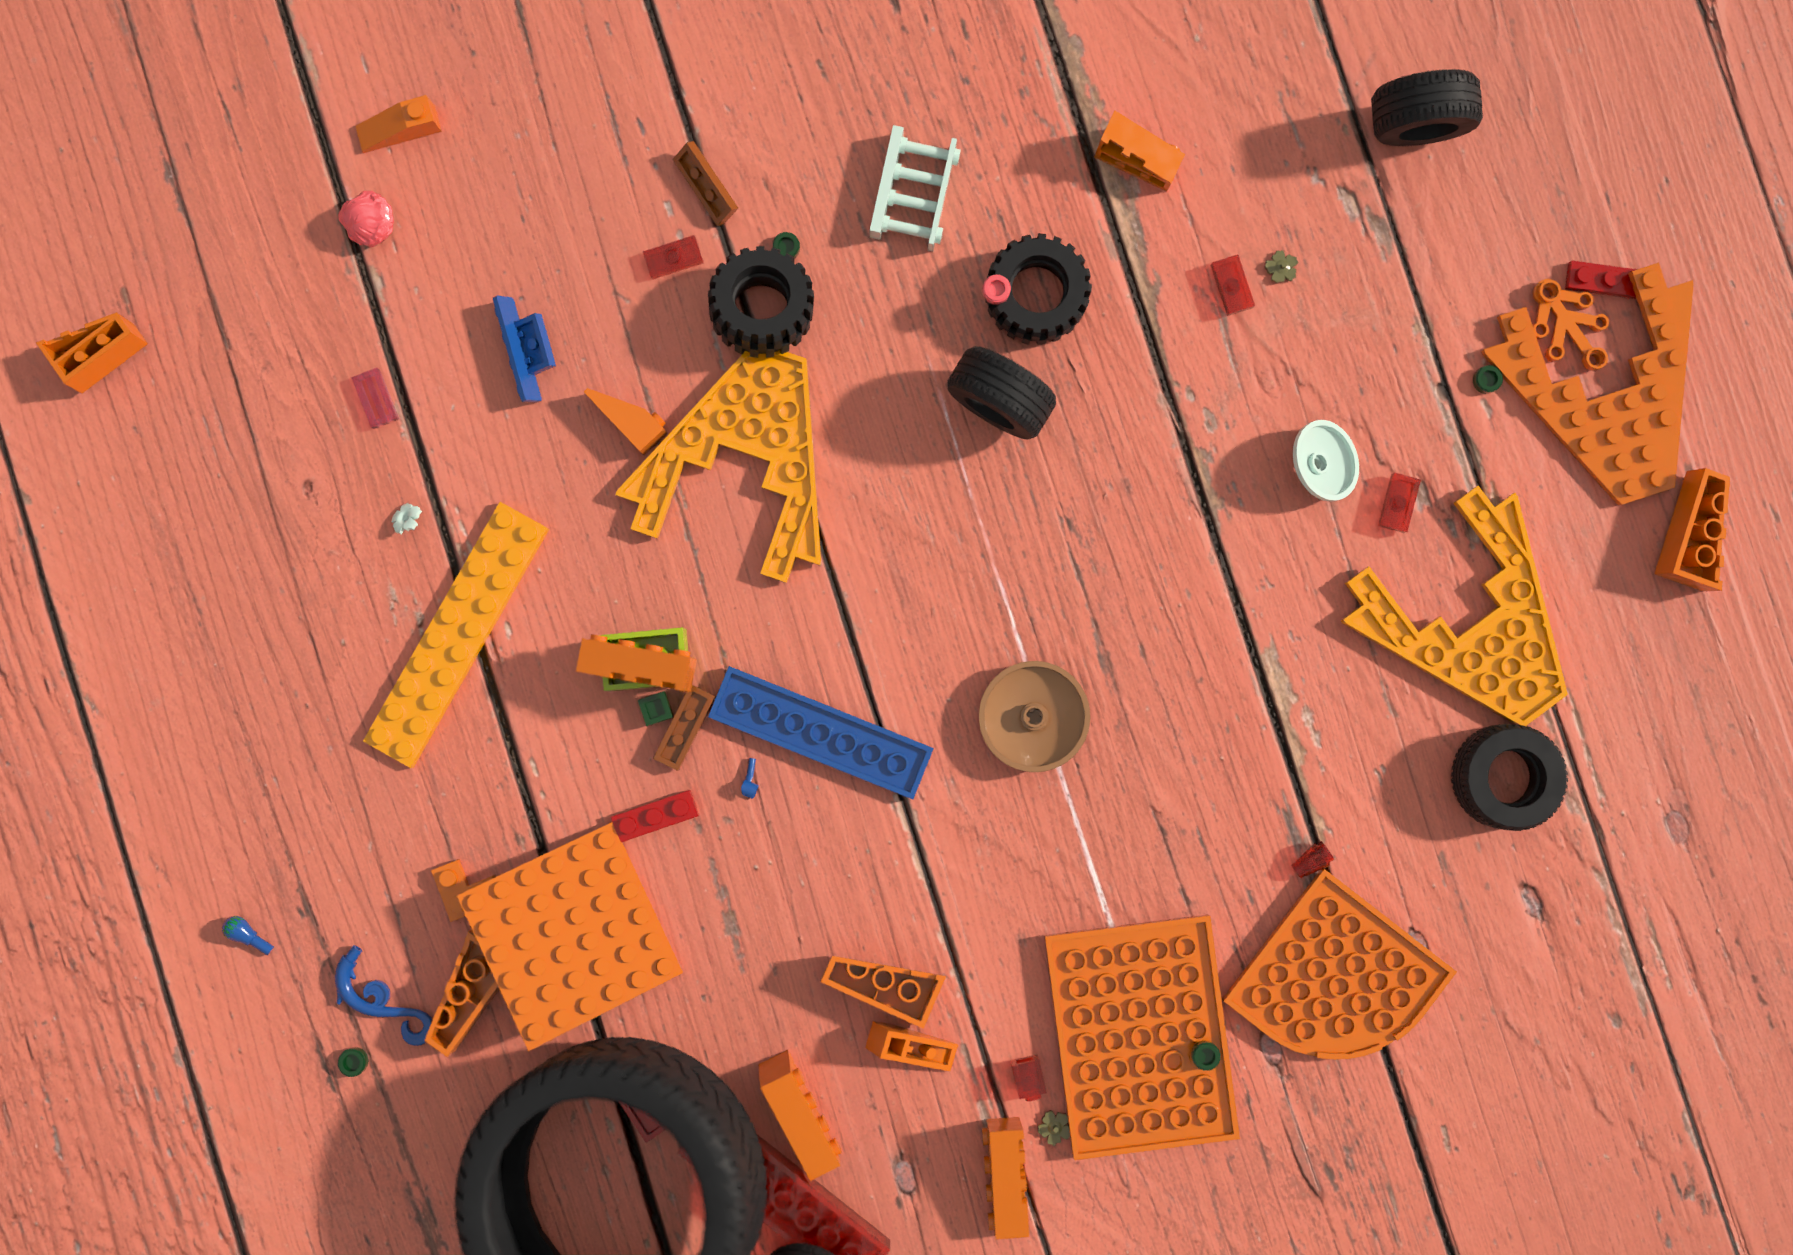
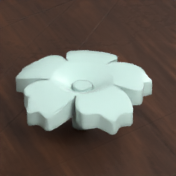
[391,503,422,534]

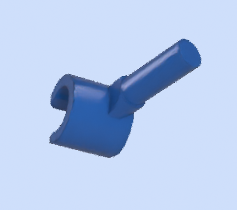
[741,758,759,799]

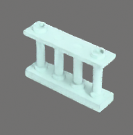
[870,125,961,252]

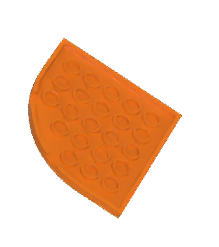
[1222,868,1457,1060]

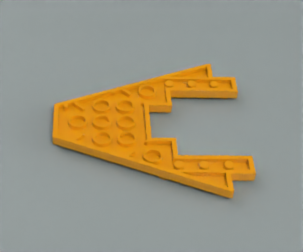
[615,351,821,583]
[1341,486,1568,726]

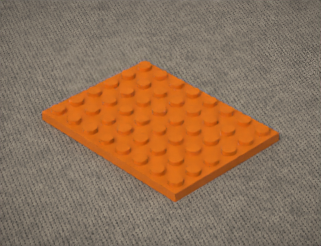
[1044,915,1240,1160]

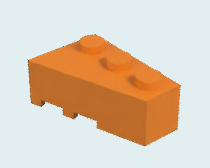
[1094,110,1185,191]
[36,312,148,394]

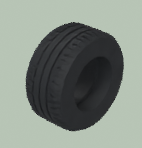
[1371,69,1483,146]
[947,346,1056,440]
[1451,724,1568,831]

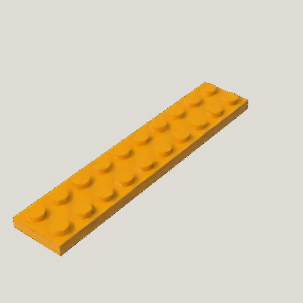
[363,502,549,768]

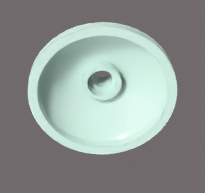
[1293,420,1359,502]

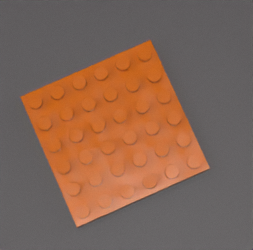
[457,822,683,1051]

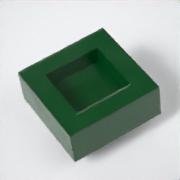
[638,691,674,726]

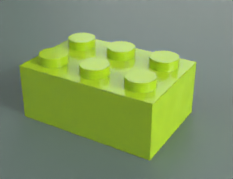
[599,627,688,691]

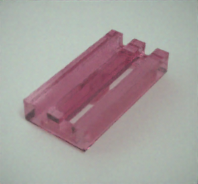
[351,367,399,429]

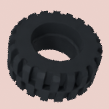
[985,233,1092,345]
[708,246,814,358]

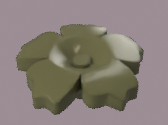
[1265,250,1298,284]
[1038,1110,1070,1146]

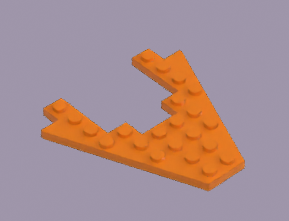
[1481,262,1694,505]

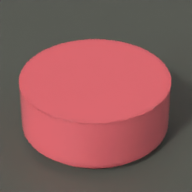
[982,275,1011,305]

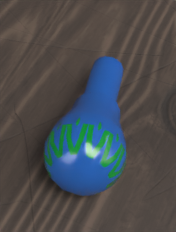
[222,916,274,956]

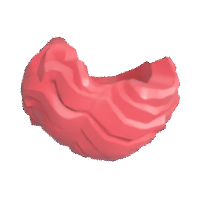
[338,191,394,247]

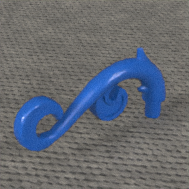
[335,945,433,1046]

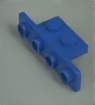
[493,295,556,403]

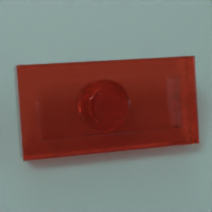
[643,235,704,280]
[1210,254,1255,316]
[1378,472,1421,533]

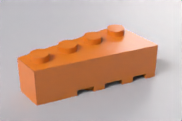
[1654,468,1730,592]
[576,634,697,692]
[424,929,499,1057]
[820,955,946,1029]
[758,1050,842,1181]
[982,1117,1029,1240]

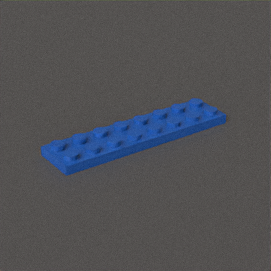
[708,666,934,799]

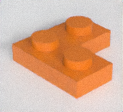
[431,859,496,922]

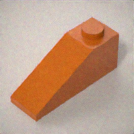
[355,95,442,153]
[584,388,667,455]
[865,1021,958,1071]

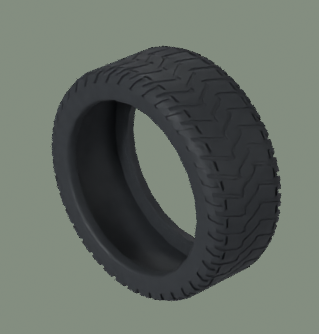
[455,1037,767,1255]

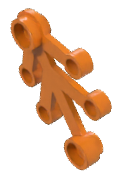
[1532,279,1609,371]

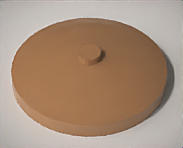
[979,661,1090,772]

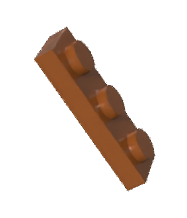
[672,141,738,226]
[653,685,716,771]

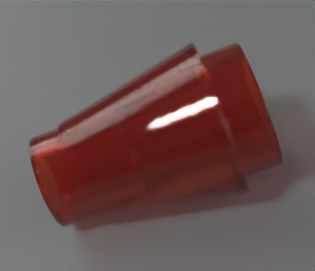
[1291,841,1335,879]

